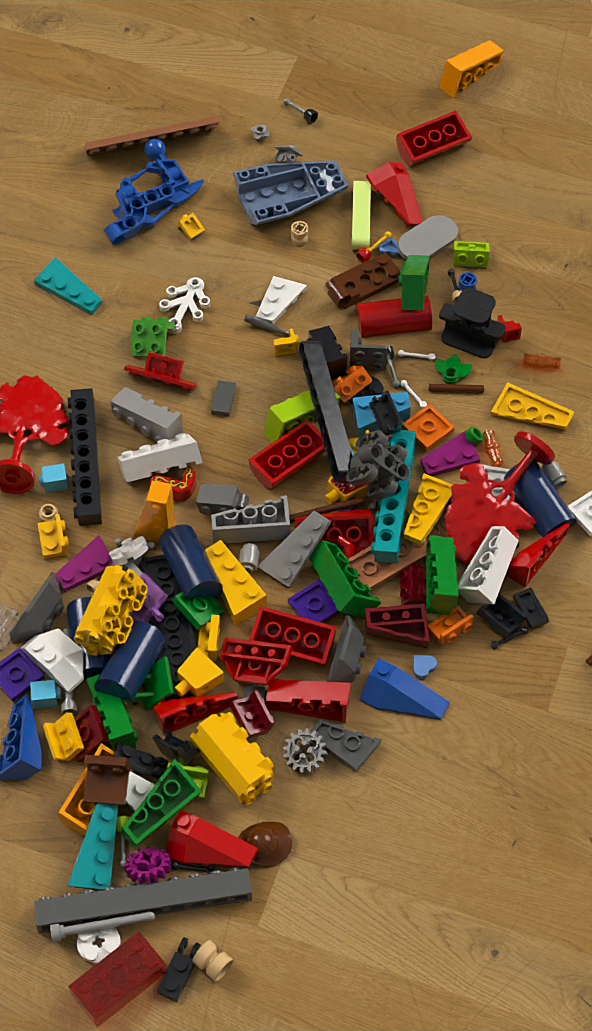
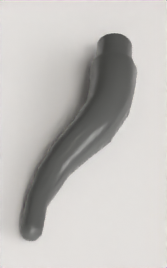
[244,315,289,336]

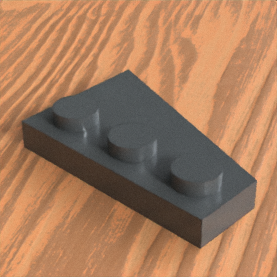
[310,719,382,772]

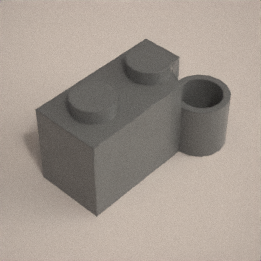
[196,483,249,515]

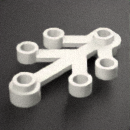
[159,277,210,334]

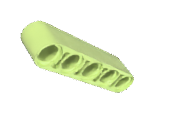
[352,181,371,250]

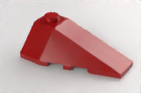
[366,162,423,226]
[295,509,373,553]
[506,523,570,588]
[153,692,238,736]
[166,810,258,868]

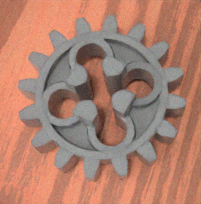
[283,728,328,774]

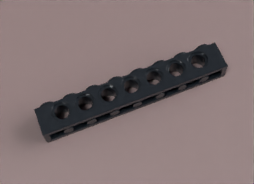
[67,388,102,526]

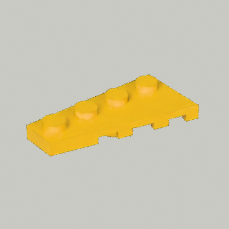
[491,382,574,430]
[404,474,452,545]

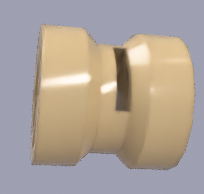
[291,221,308,246]

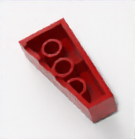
[266,679,351,723]

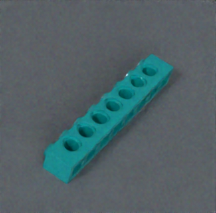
[371,430,416,564]

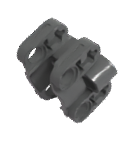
[346,430,409,500]

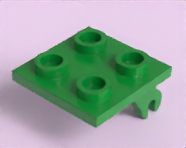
[124,657,174,711]

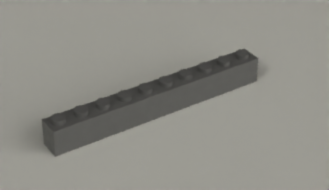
[34,867,252,933]

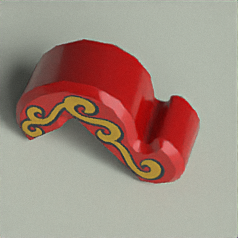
[150,465,196,501]

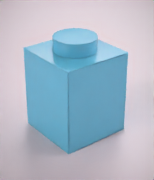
[39,464,68,493]
[30,680,61,709]

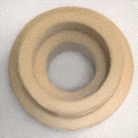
[39,504,58,522]

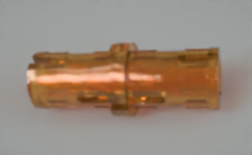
[523,353,561,369]
[483,430,503,467]

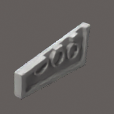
[257,511,332,588]

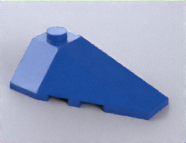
[359,658,450,720]
[0,694,42,780]

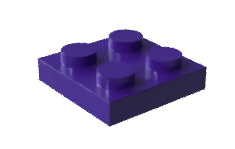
[288,579,340,623]
[0,648,45,702]

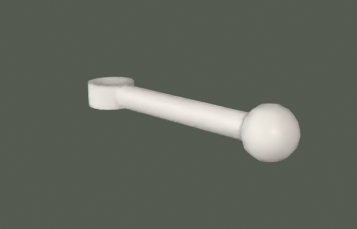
[398,350,436,361]
[400,380,427,409]

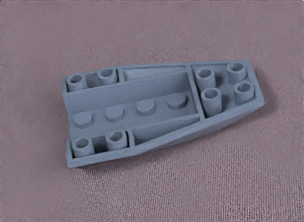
[233,160,348,225]

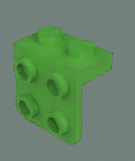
[131,317,175,357]

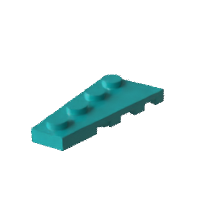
[34,257,102,315]
[66,803,118,890]

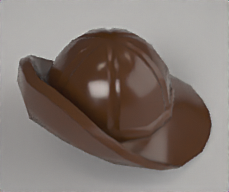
[239,822,292,867]

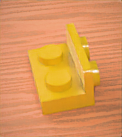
[37,514,69,559]
[198,615,220,662]
[43,713,84,761]

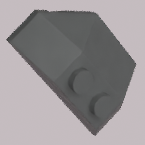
[10,572,64,644]
[327,615,367,683]

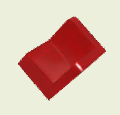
[497,315,522,343]

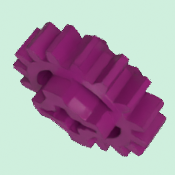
[124,847,172,885]

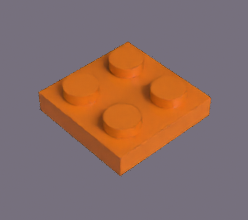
[402,404,455,451]

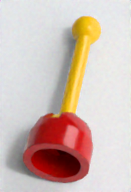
[356,231,391,263]

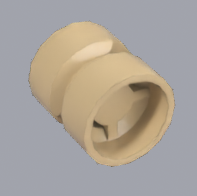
[192,940,234,982]

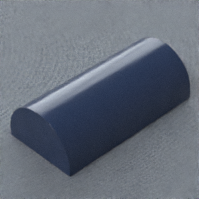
[504,459,577,538]
[158,524,223,598]
[67,597,112,680]
[94,621,165,701]

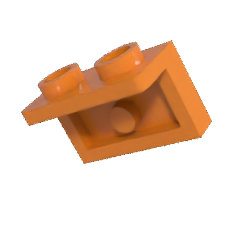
[332,365,372,402]
[427,605,474,646]

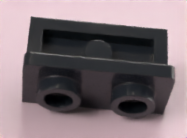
[477,593,526,638]

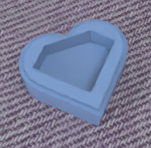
[378,237,400,258]
[413,655,437,679]

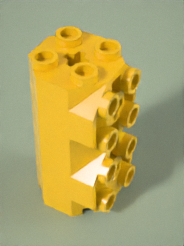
[74,565,148,656]
[190,712,274,805]

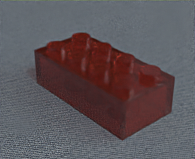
[68,931,167,1027]

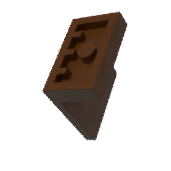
[83,755,131,805]

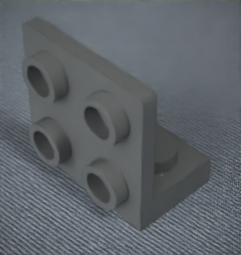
[349,329,388,371]

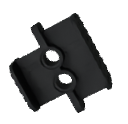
[439,288,506,358]

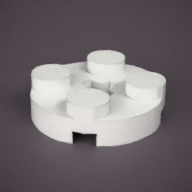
[109,536,148,566]
[77,921,121,966]

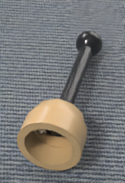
[448,269,462,304]

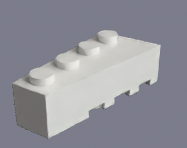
[117,433,203,482]
[458,526,519,604]

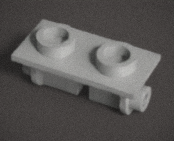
[274,144,303,163]

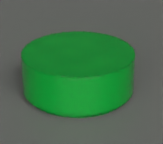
[465,427,483,445]

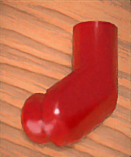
[334,534,355,559]

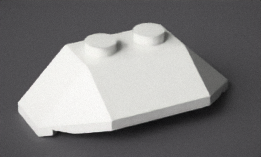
[21,629,84,693]

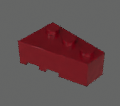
[364,603,429,649]

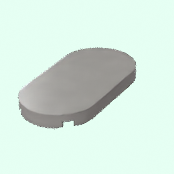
[398,215,458,260]

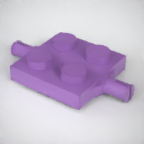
[130,573,168,623]

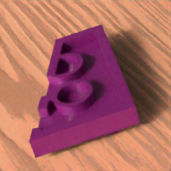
[420,430,480,476]
[56,535,115,593]

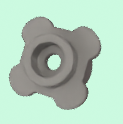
[251,124,270,141]

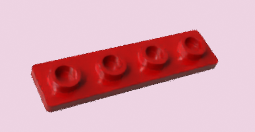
[124,352,197,391]

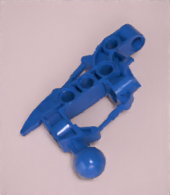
[103,139,204,245]

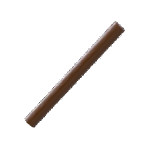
[289,497,364,523]

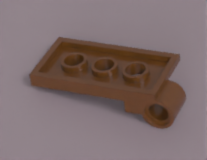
[326,252,400,309]

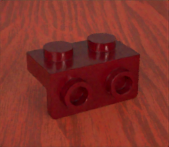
[399,564,426,606]
[230,690,274,739]

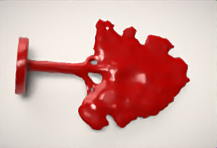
[0,375,69,494]
[445,431,556,565]

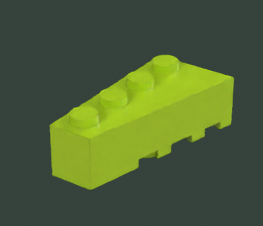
[263,390,340,443]

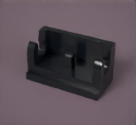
[369,391,403,436]
[152,729,200,766]

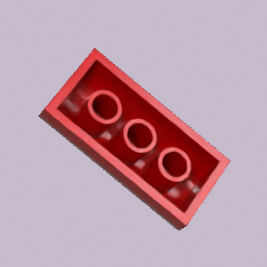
[396,110,472,166]
[356,295,432,338]
[249,420,326,489]
[249,606,337,666]

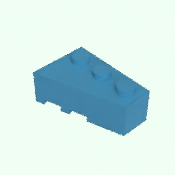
[352,392,411,437]

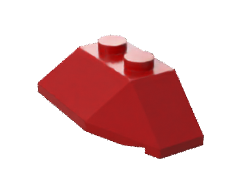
[219,637,293,685]

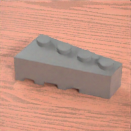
[111,387,183,443]

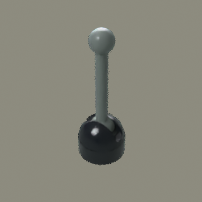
[283,98,318,124]
[387,346,400,387]

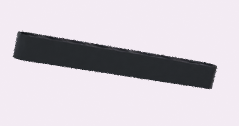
[299,341,356,482]

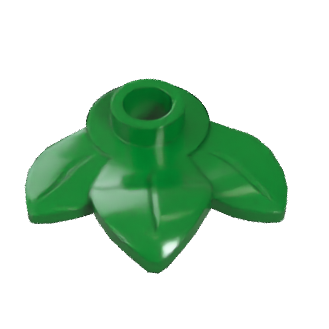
[435,354,472,384]

